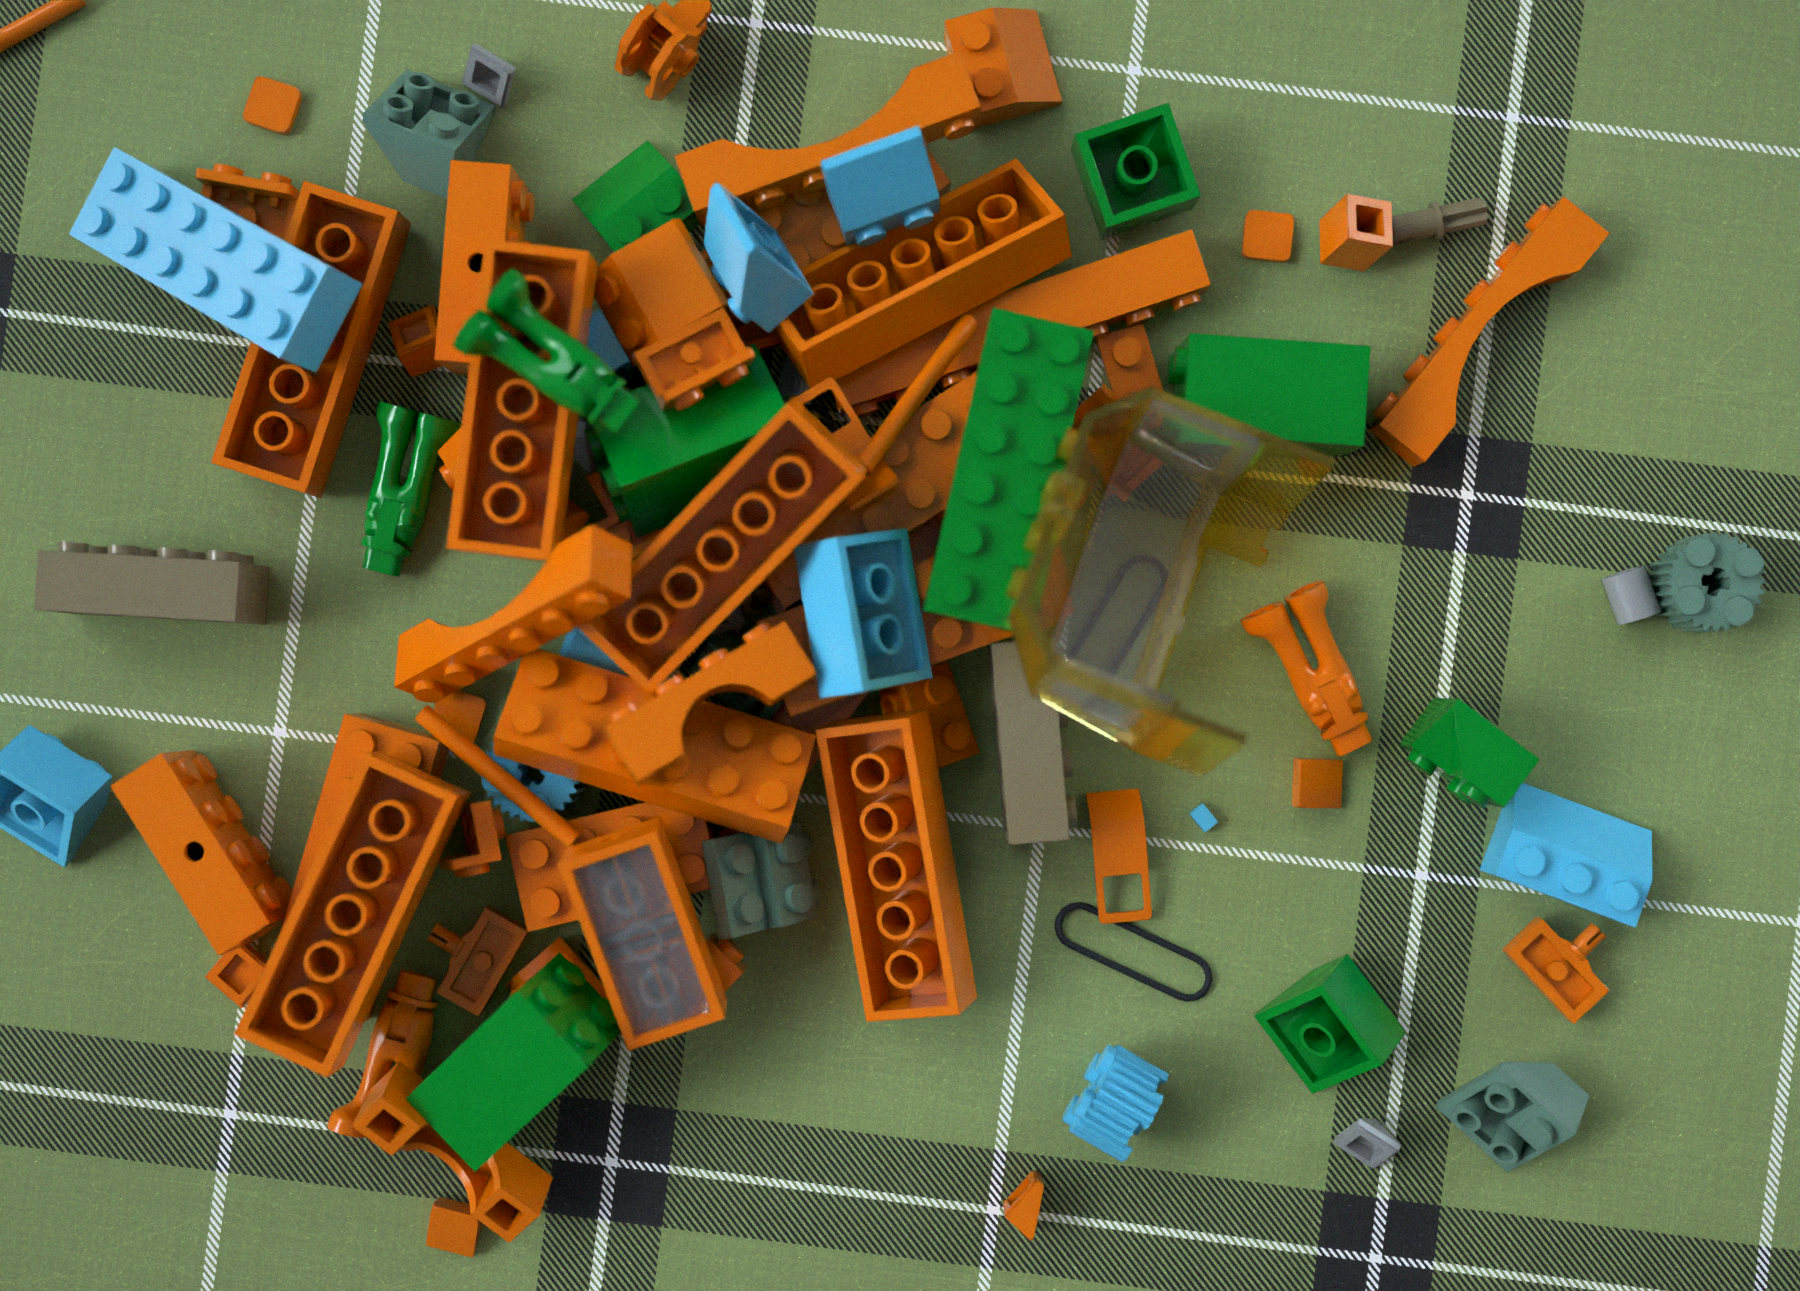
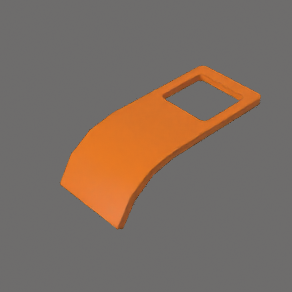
[795,377,900,511]
[1086,788,1152,924]

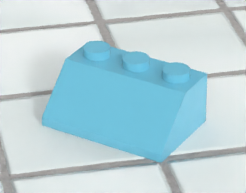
[794,528,933,698]
[1480,783,1653,928]

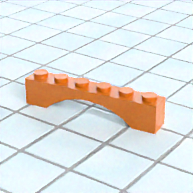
[674,51,981,226]
[1368,197,1610,467]
[394,524,632,703]

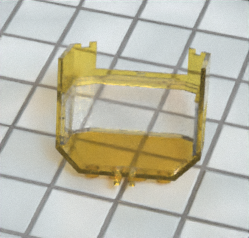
[1006,387,1336,778]

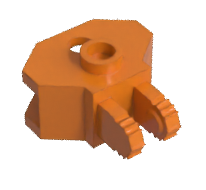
[614,0,713,101]

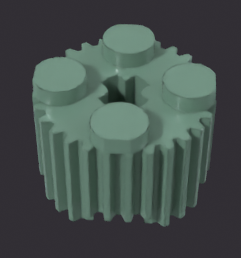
[1648,533,1766,633]

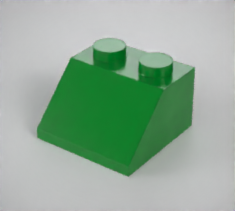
[572,140,700,253]
[1254,954,1407,1094]

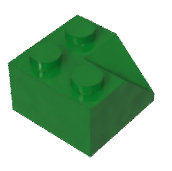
[1070,102,1201,240]
[1399,698,1540,808]

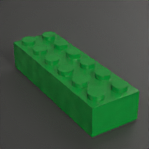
[921,307,1094,634]

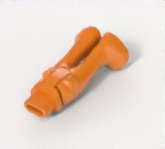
[1240,580,1373,756]
[327,969,439,1151]

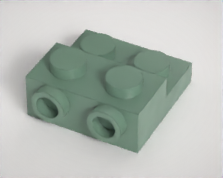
[702,821,821,940]

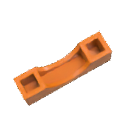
[605,621,817,787]
[352,1061,553,1243]

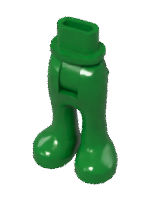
[453,268,641,434]
[360,401,462,577]

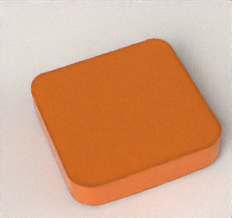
[243,76,303,135]
[1241,210,1294,263]
[434,691,487,743]

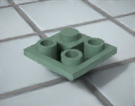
[362,69,496,199]
[1435,1062,1589,1172]

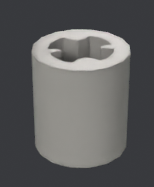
[1601,565,1661,625]

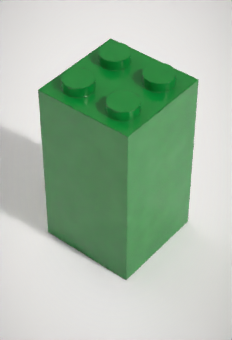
[1163,333,1371,457]
[584,344,785,538]
[405,952,621,1172]

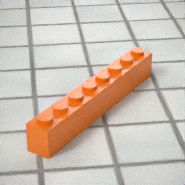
[831,229,1211,418]

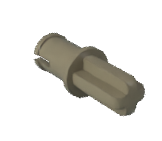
[1392,198,1488,247]

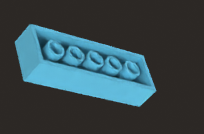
[69,147,363,373]

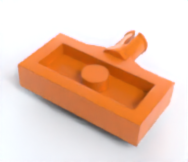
[427,906,529,1017]
[1502,917,1610,1024]

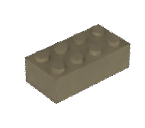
[34,542,270,625]
[987,638,1077,845]

